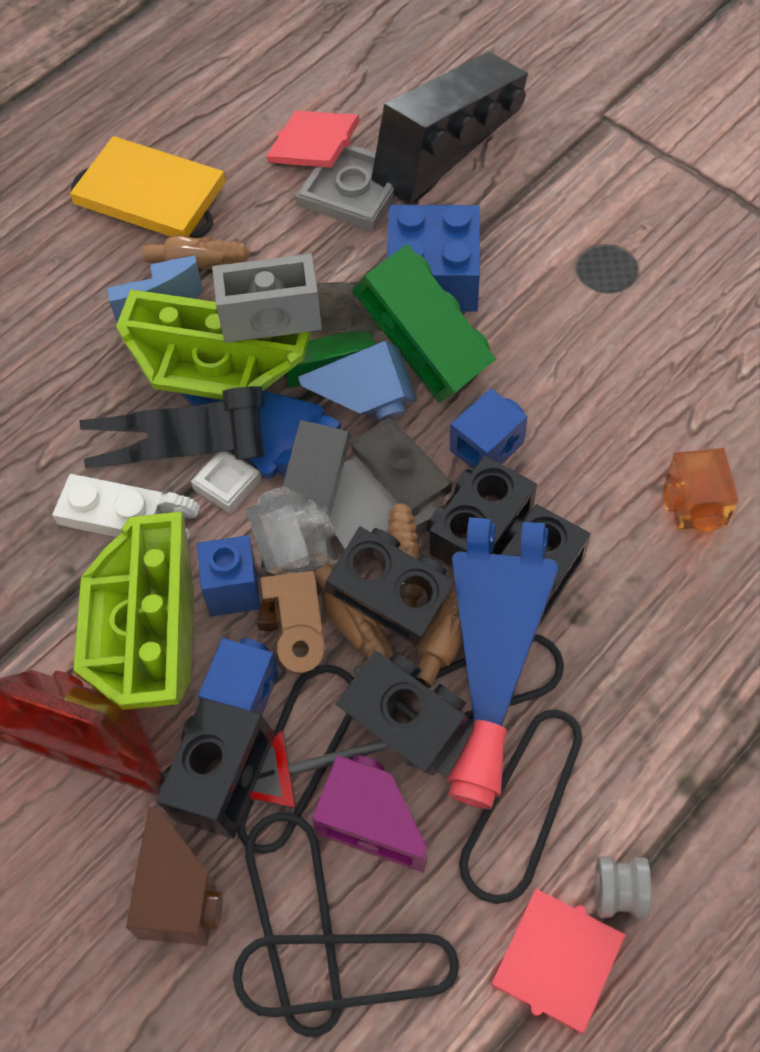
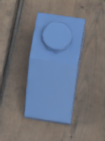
[298,341,417,422]

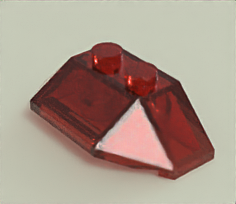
[0,670,163,796]

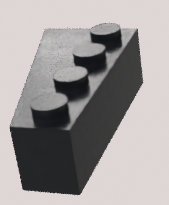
[371,51,528,204]

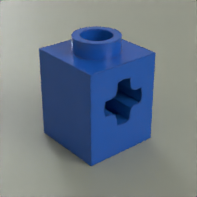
[450,388,528,470]
[197,535,261,617]
[198,638,279,715]

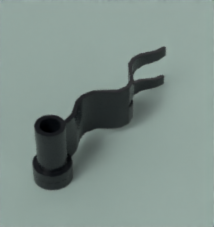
[79,386,265,468]

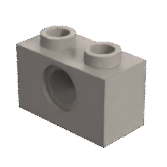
[212,253,322,343]

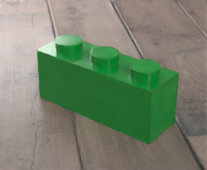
[351,243,496,403]

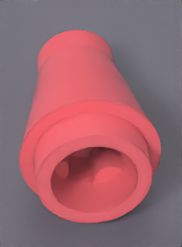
[446,720,507,809]

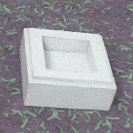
[191,451,262,515]

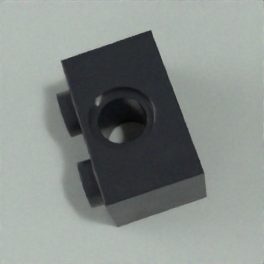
[335,650,472,776]
[155,698,276,839]

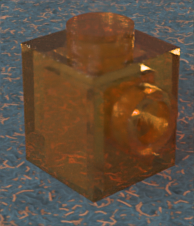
[663,448,738,532]

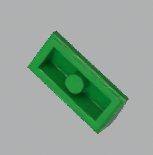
[285,327,376,389]

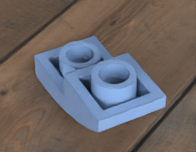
[107,255,203,322]

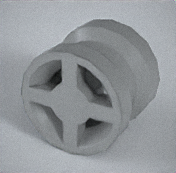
[595,856,651,919]

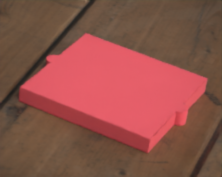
[266,111,360,168]
[491,889,626,1035]

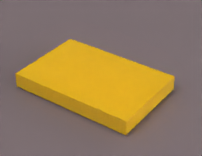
[70,136,226,237]

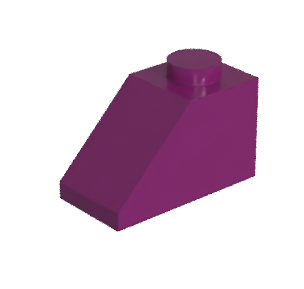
[312,755,427,872]

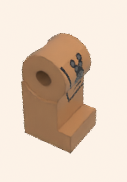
[257,571,324,675]

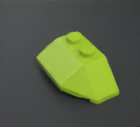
[116,289,312,400]
[73,511,194,710]

